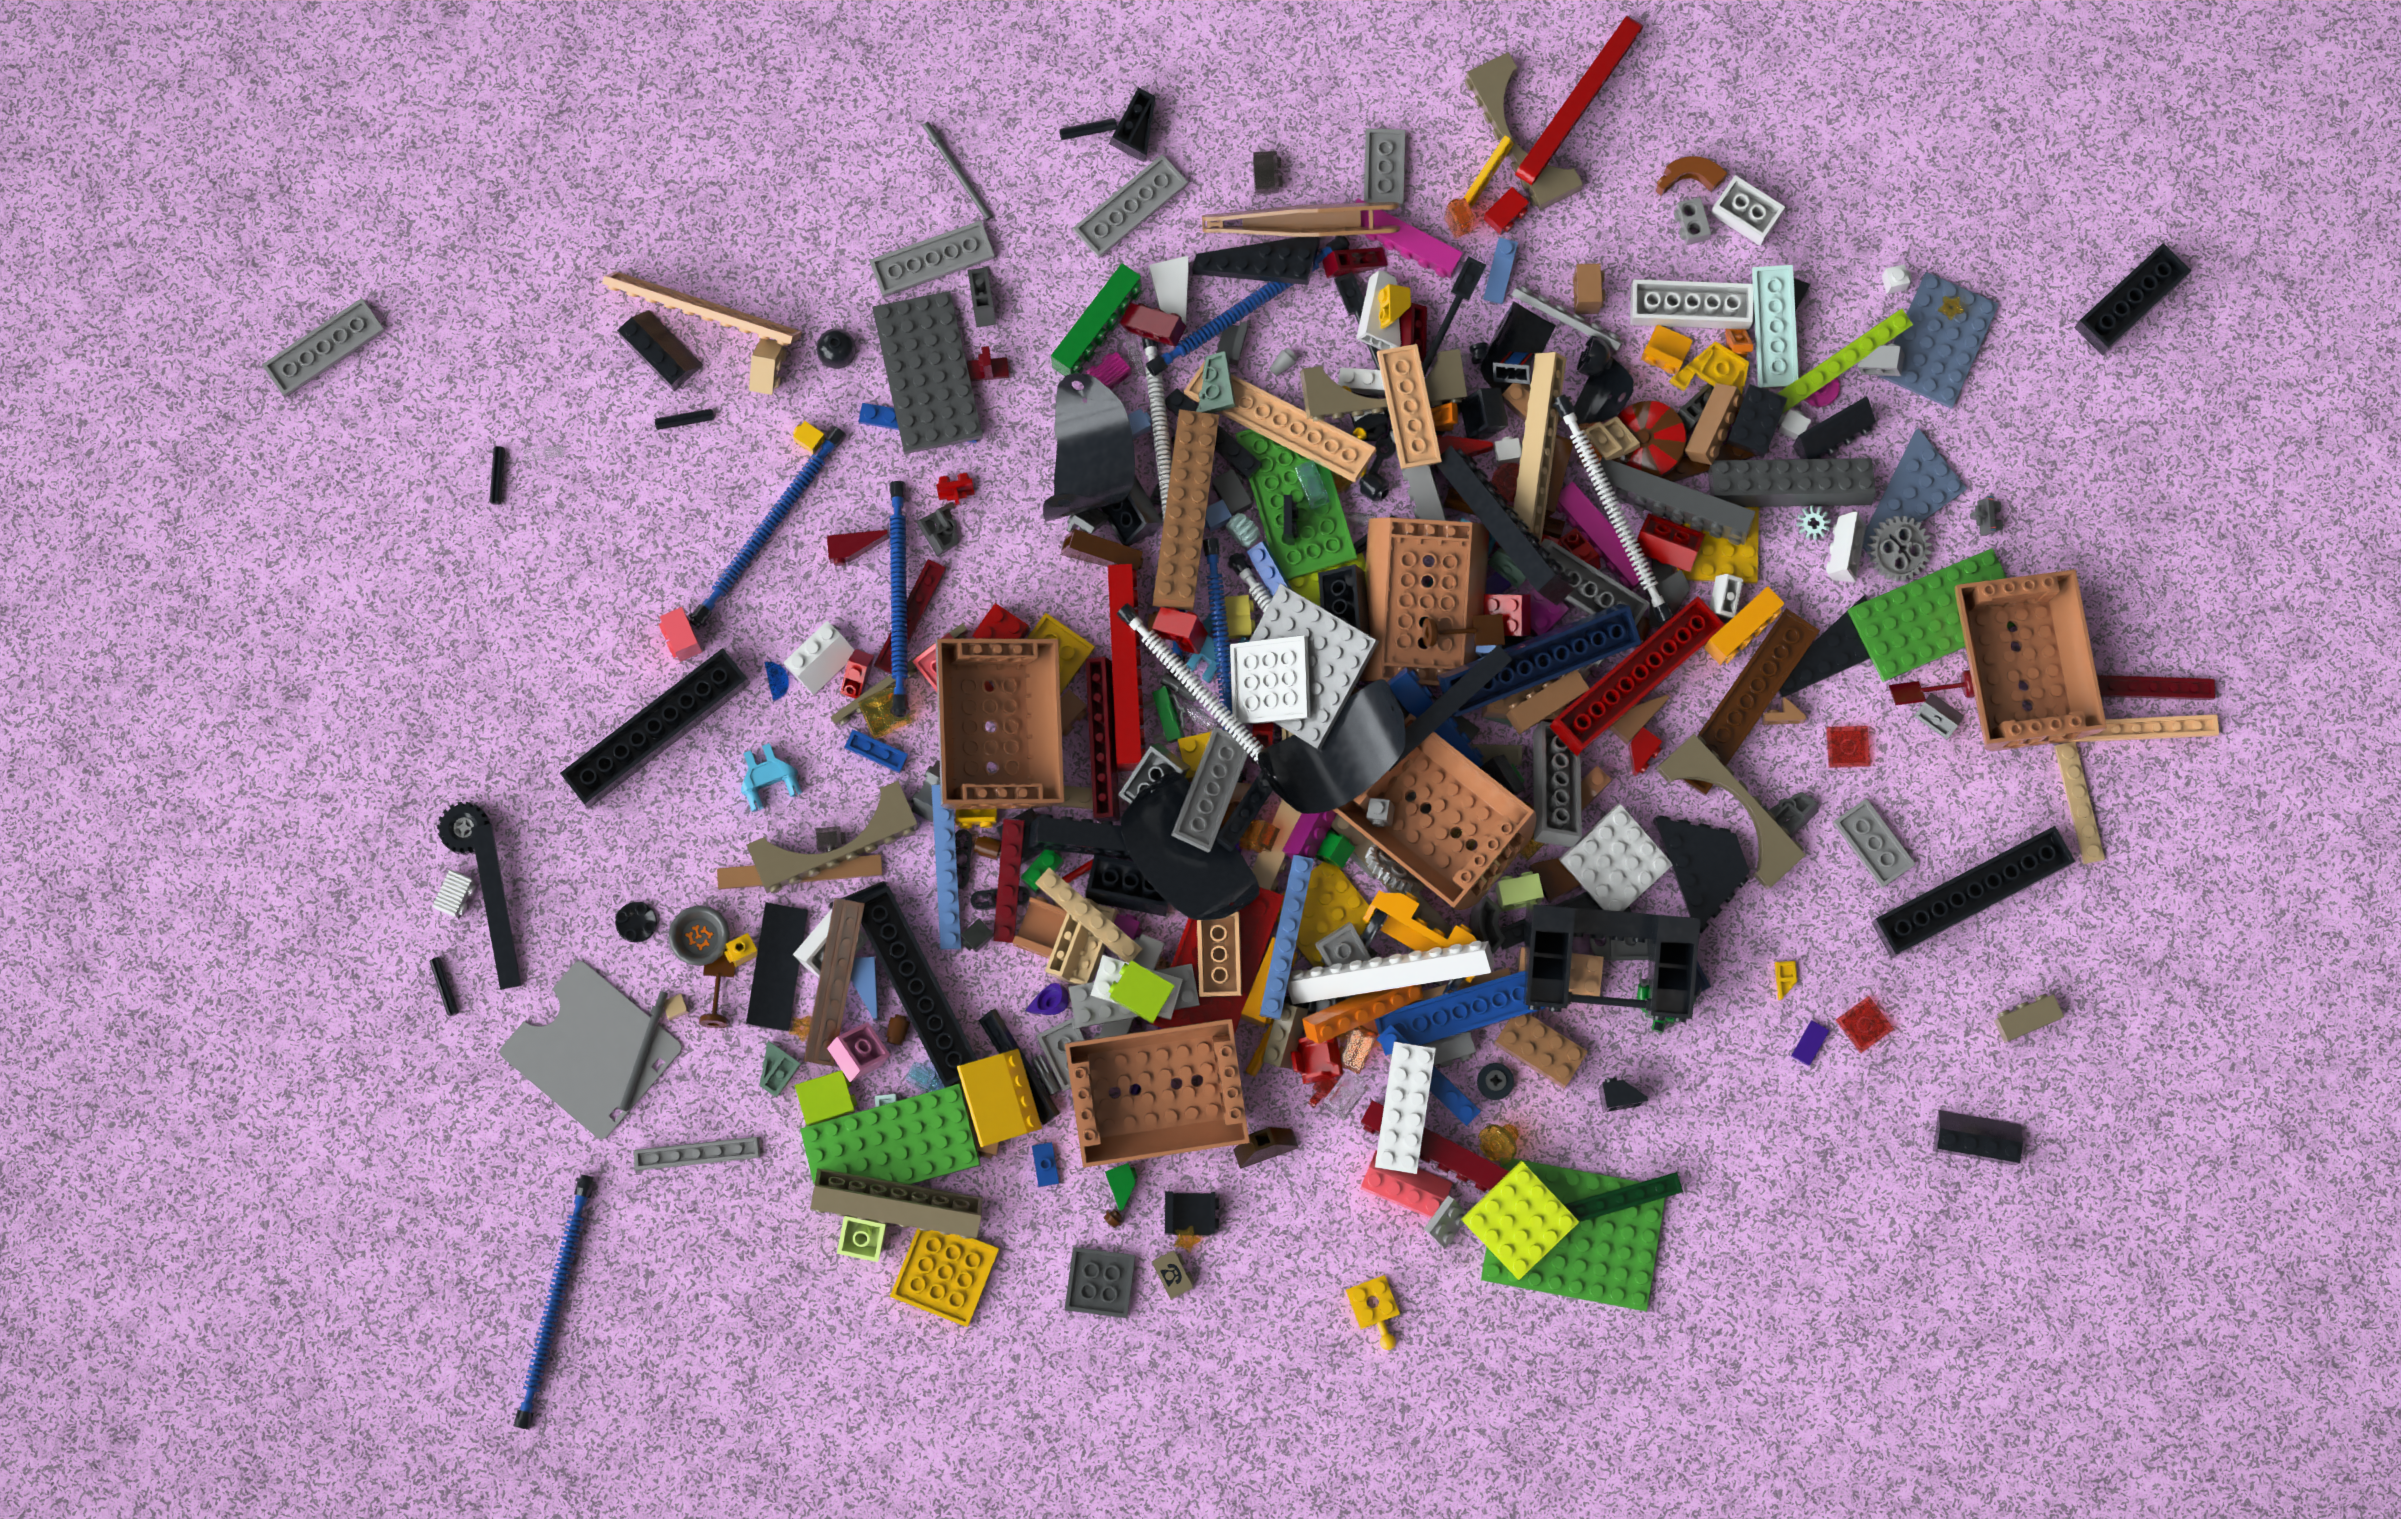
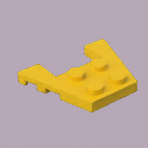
[1669,341,1749,423]

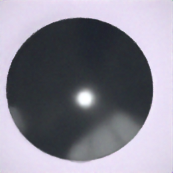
[615,902,657,943]

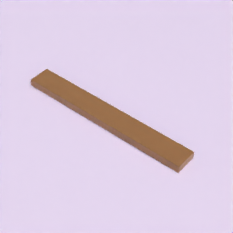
[717,854,883,890]

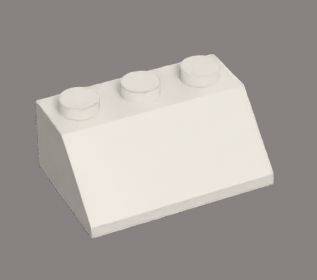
[1826,512,1866,582]
[783,621,854,695]
[793,909,869,978]

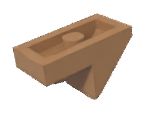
[1762,697,1806,725]

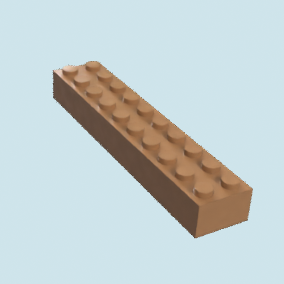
[1152,409,1219,611]

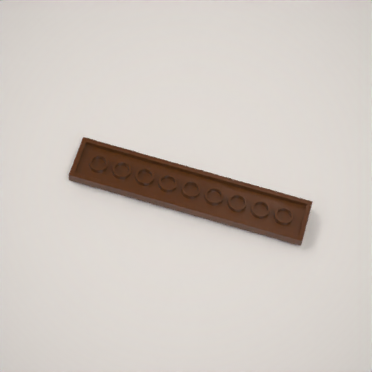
[1681,608,1820,796]

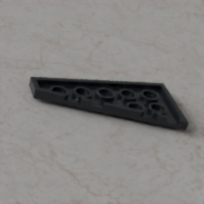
[1192,236,1321,285]
[1778,595,1871,698]

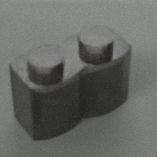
[1253,151,1283,194]

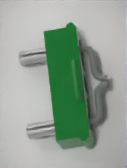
[1143,686,1186,743]

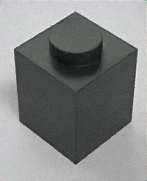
[961,918,994,952]

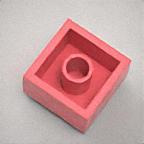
[658,607,702,662]

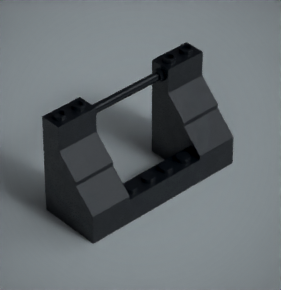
[1523,904,1701,1023]

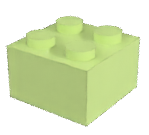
[1495,871,1544,912]
[837,1215,887,1262]

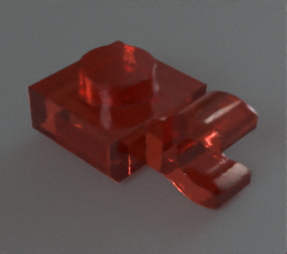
[1308,1078,1342,1108]

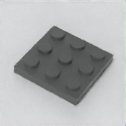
[1064,1247,1135,1319]

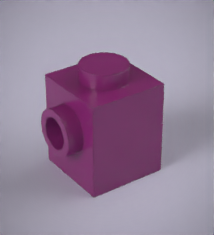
[1114,914,1142,941]

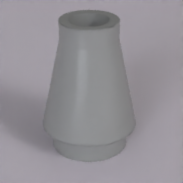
[1269,348,1298,377]

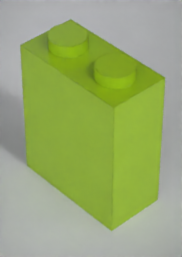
[1108,960,1175,1024]
[794,1070,858,1126]

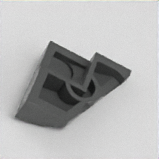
[917,502,959,557]
[1646,570,1691,624]
[1762,792,1819,838]

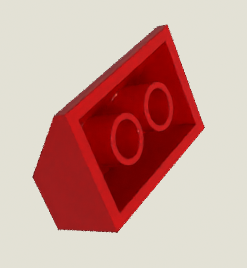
[1636,513,1705,572]

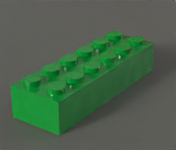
[1051,263,1143,376]

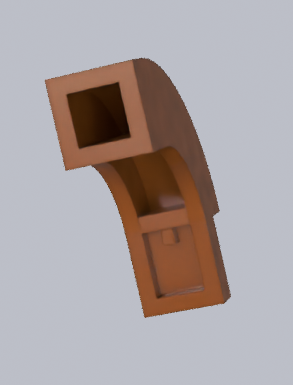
[1656,156,1728,196]

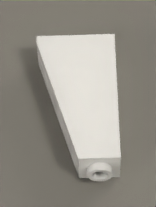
[1149,256,1189,333]
[1356,270,1401,350]

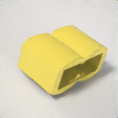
[1224,595,1255,639]

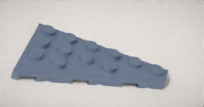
[1862,428,1967,558]

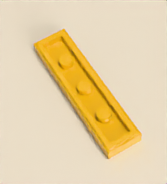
[1461,135,1514,209]

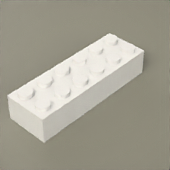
[1630,279,1753,330]
[1375,1042,1436,1174]

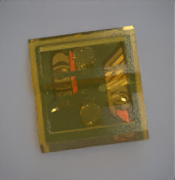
[858,685,912,739]

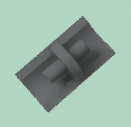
[1970,496,2003,536]

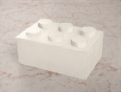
[1711,175,1785,246]

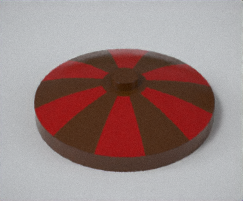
[1611,401,1688,478]

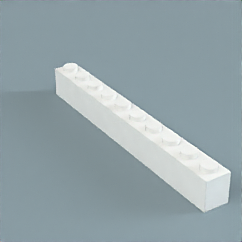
[1287,941,1495,1004]

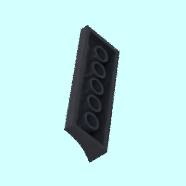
[746,902,808,1032]

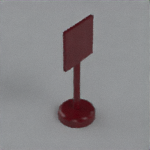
[1889,670,1975,706]

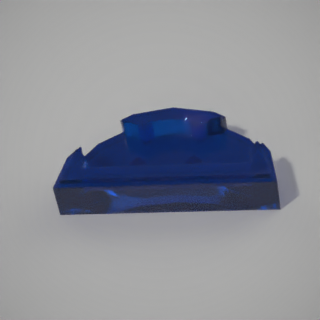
[764,662,789,702]

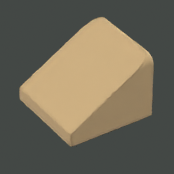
[664,993,689,1020]

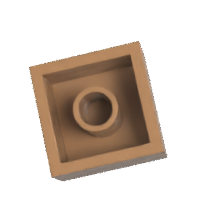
[1573,263,1606,314]

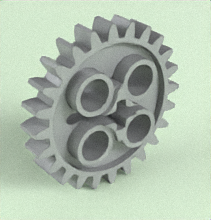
[1867,516,1932,581]
[1365,844,1425,894]

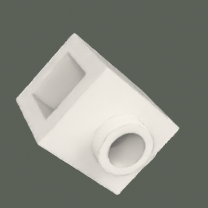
[1882,264,1911,294]
[1778,409,1811,440]
[1494,436,1523,466]

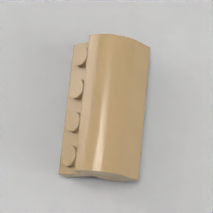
[1045,898,1119,985]

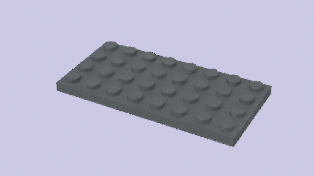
[872,291,983,454]

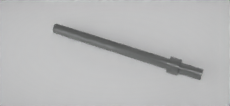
[922,122,993,221]
[619,991,668,1112]

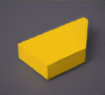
[1774,961,1798,1001]

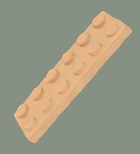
[1377,344,1442,470]

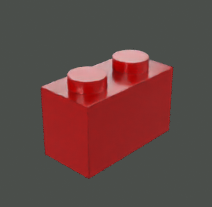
[1483,187,1529,235]

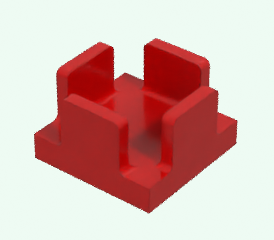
[1291,1036,1343,1085]

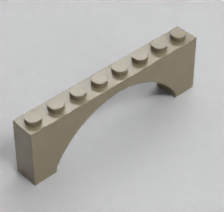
[1465,52,1583,211]
[1300,349,1467,422]
[1655,734,1806,889]
[746,781,918,893]

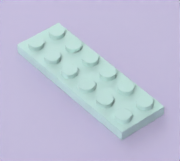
[1752,265,1799,388]

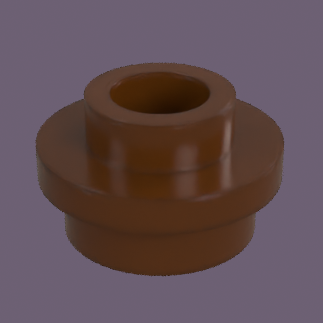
[1103,1209,1123,1228]

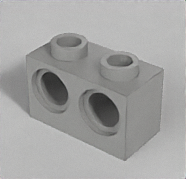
[1674,197,1711,245]

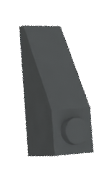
[968,267,996,328]
[1677,384,1714,434]

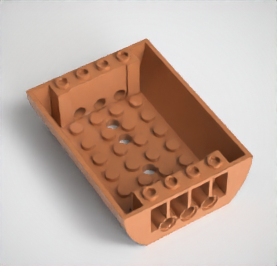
[1359,518,1490,686]
[1954,569,2107,751]
[1333,713,1536,910]
[1065,1018,1250,1168]

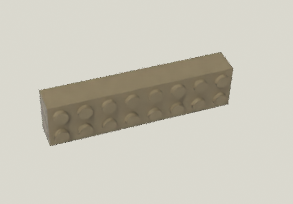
[810,1168,983,1239]

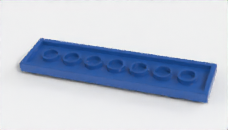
[1374,971,1545,1056]

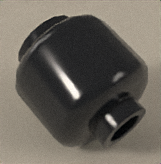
[1359,472,1390,502]

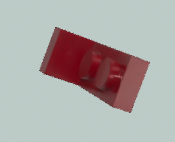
[967,346,1009,382]

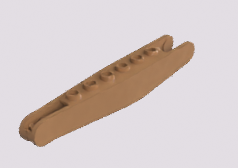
[1202,202,1400,237]

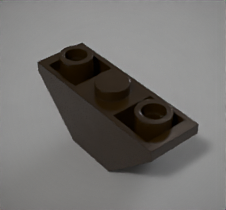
[1233,1127,1299,1169]

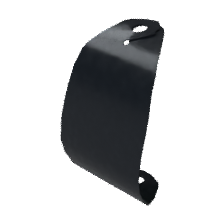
[1480,301,1634,427]
[1043,373,1135,522]
[1257,679,1406,814]
[1121,771,1260,920]

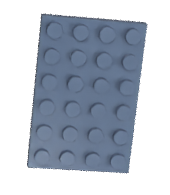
[1878,272,1999,409]

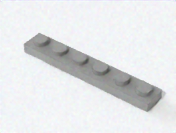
[1512,285,1623,350]

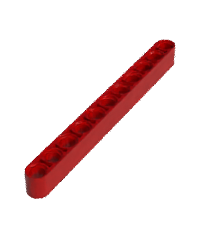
[1515,15,1644,186]

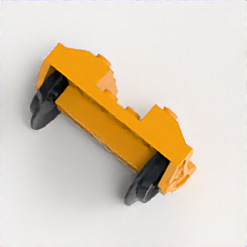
[1362,890,1477,995]

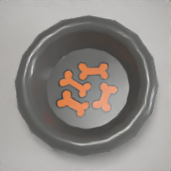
[668,905,730,966]

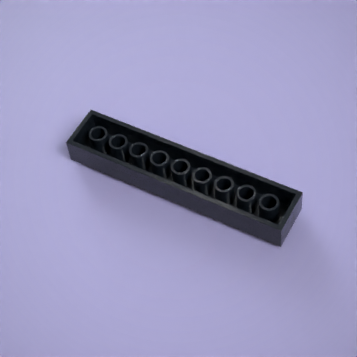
[1436,445,1574,606]
[560,648,750,809]
[1871,826,2076,959]
[858,886,977,1088]

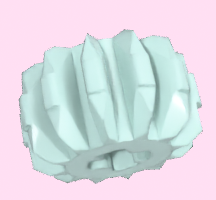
[1796,505,1831,540]
[1226,513,1260,547]

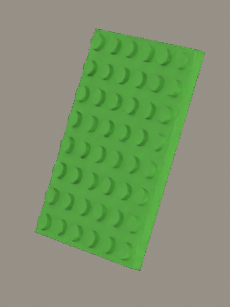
[1480,1156,1665,1312]

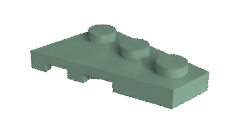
[1196,351,1236,414]

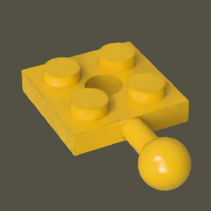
[1345,1275,1400,1350]

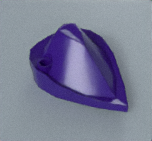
[1025,983,1069,1015]

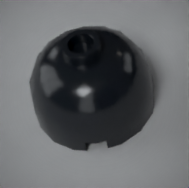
[816,328,857,369]
[1577,335,1613,377]

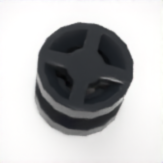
[1469,342,1489,364]

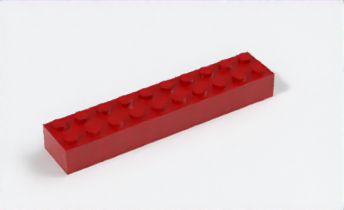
[1108,564,1145,772]
[1549,596,1725,756]

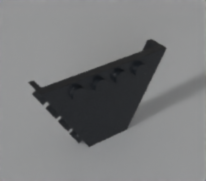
[1653,815,1750,934]

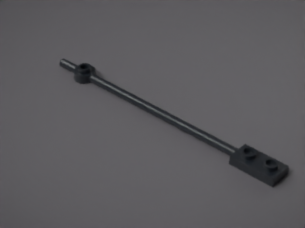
[1368,256,1486,474]
[1334,272,1380,370]

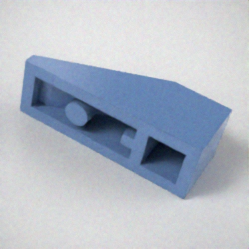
[1483,238,1518,304]
[850,957,879,1021]

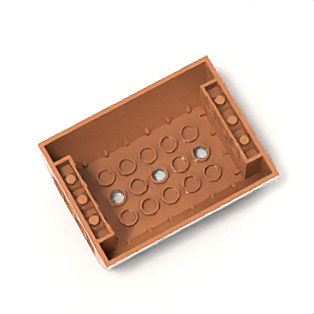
[936,639,1064,809]

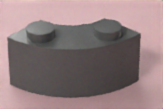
[911,760,940,822]
[1469,896,1506,954]

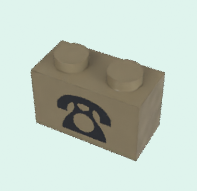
[1152,1250,1195,1300]

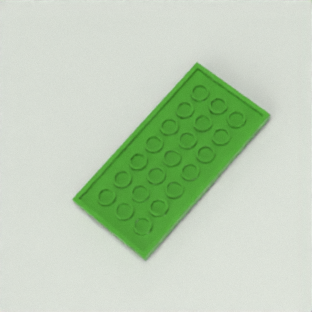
[1235,429,1358,581]
[1847,548,2016,682]
[800,1084,981,1185]

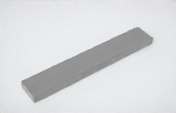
[633,1137,760,1171]

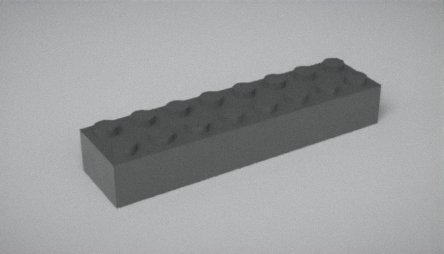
[1593,457,1755,545]
[1708,458,1876,507]

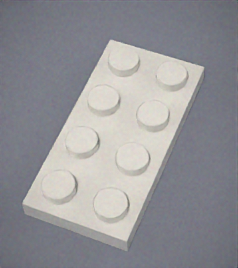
[1090,955,1183,1020]

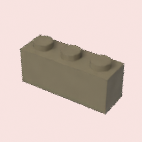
[1994,993,2064,1043]
[1262,1002,1309,1069]

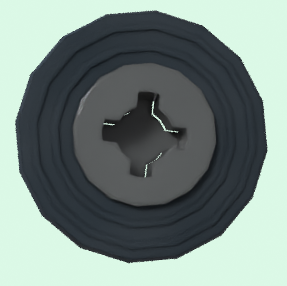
[1477,1063,1514,1100]

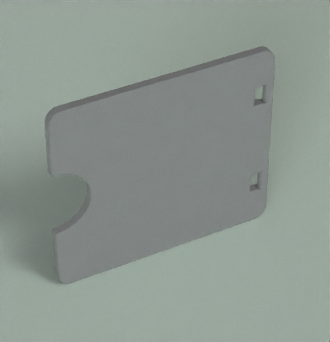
[500,961,682,1139]

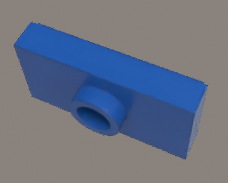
[1032,1142,1059,1187]

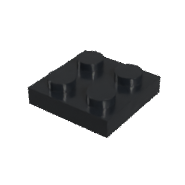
[1284,495,1299,545]

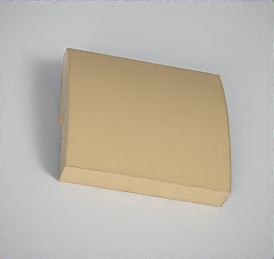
[1584,416,1640,460]

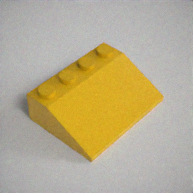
[957,1049,1042,1147]

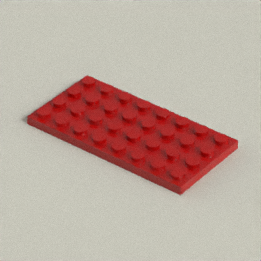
[1150,887,1284,1036]

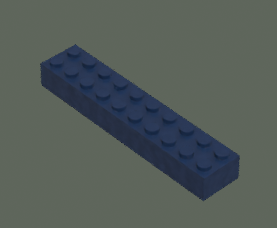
[1437,603,1641,717]

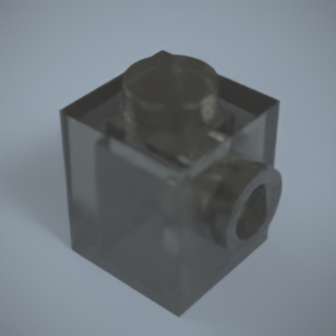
[815,826,847,852]

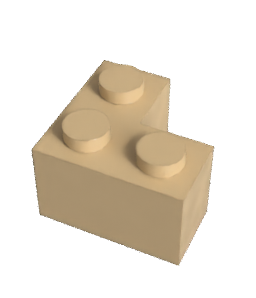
[749,338,787,395]

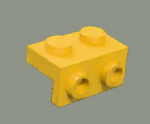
[955,809,997,829]

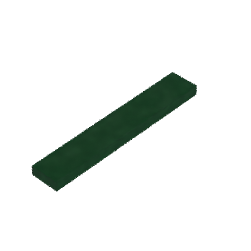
[1564,1172,1683,1222]

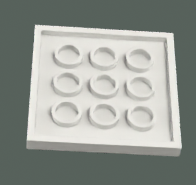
[1230,636,1310,725]
[1559,804,1672,912]

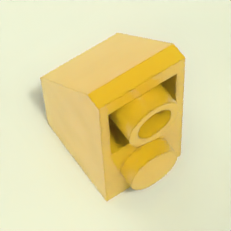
[1378,284,1411,329]

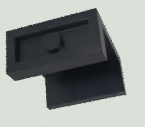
[1165,1191,1219,1236]

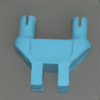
[1186,613,1249,683]
[741,743,802,812]

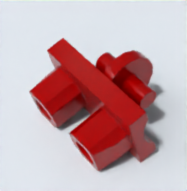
[936,472,975,505]

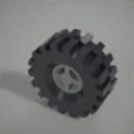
[437,802,491,855]

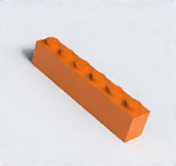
[1302,984,1424,1044]

